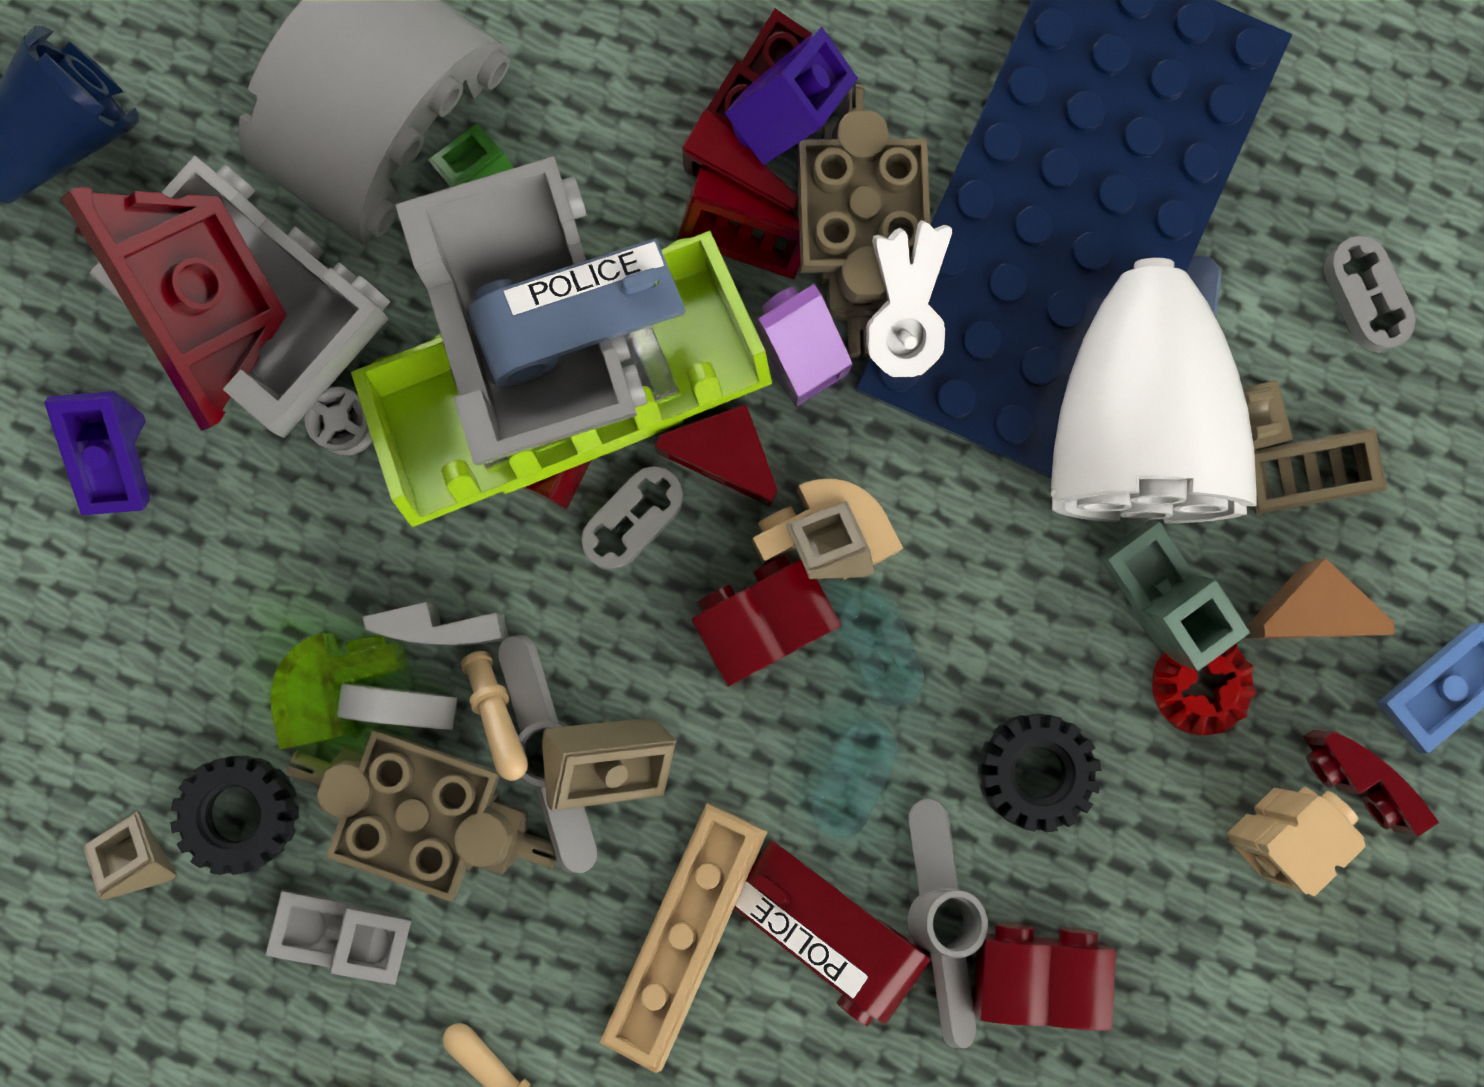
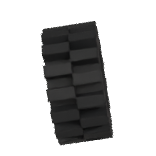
[978,714,1102,833]

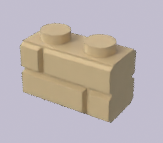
[1227,787,1366,896]

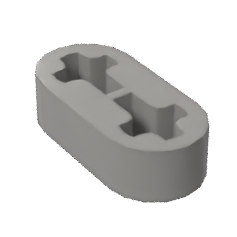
[1324,236,1416,353]
[581,466,683,570]
[337,683,458,730]

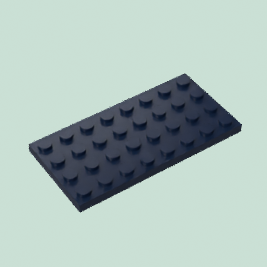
[856,0,1292,479]

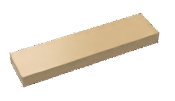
[599,803,768,1073]

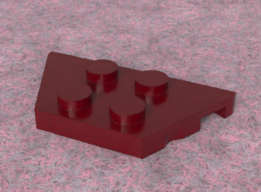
[61,187,287,431]

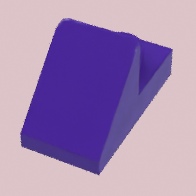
[44,391,150,516]

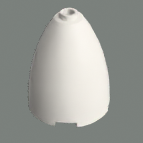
[1051,258,1257,524]

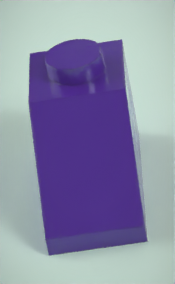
[725,27,858,165]

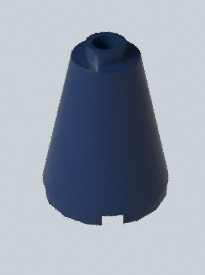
[0,25,139,204]

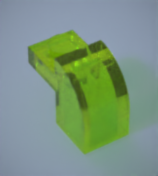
[270,633,409,750]

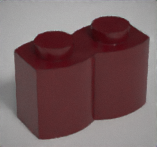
[691,554,842,687]
[973,922,1116,1031]

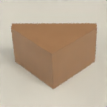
[1246,558,1395,639]

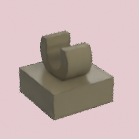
[1243,380,1293,451]

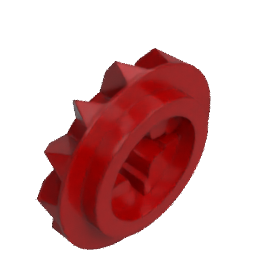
[1152,644,1257,735]

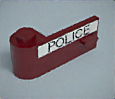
[734,840,931,1027]

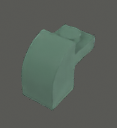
[1099,520,1250,671]

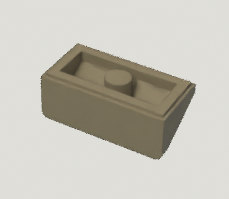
[542,718,677,811]

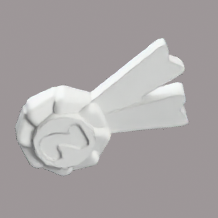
[866,220,952,377]

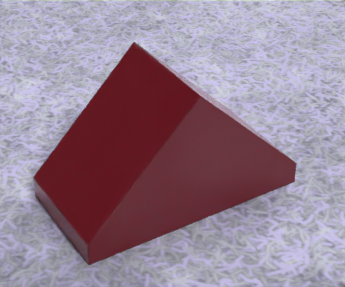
[655,404,777,507]

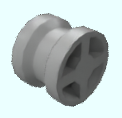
[304,387,373,456]

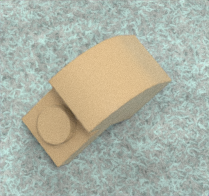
[752,479,903,581]

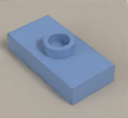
[1376,623,1484,754]

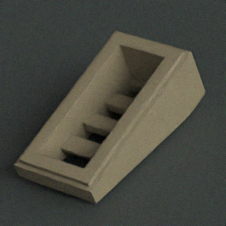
[1254,428,1388,514]

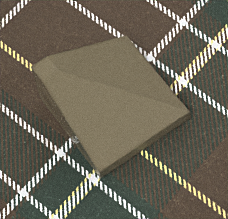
[786,501,875,579]
[83,811,178,900]

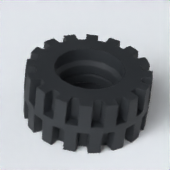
[170,756,299,875]

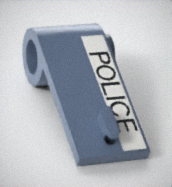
[467,238,686,387]

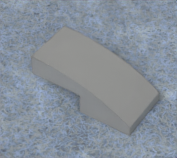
[363,602,509,646]
[265,887,411,985]

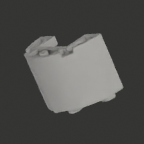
[238,0,510,245]
[90,155,390,438]
[395,156,647,466]

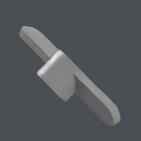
[498,635,597,874]
[907,799,988,1048]

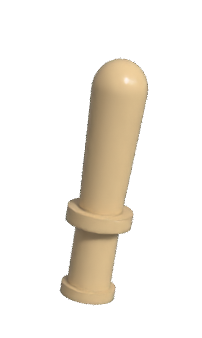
[460,651,528,781]
[443,1023,531,1087]

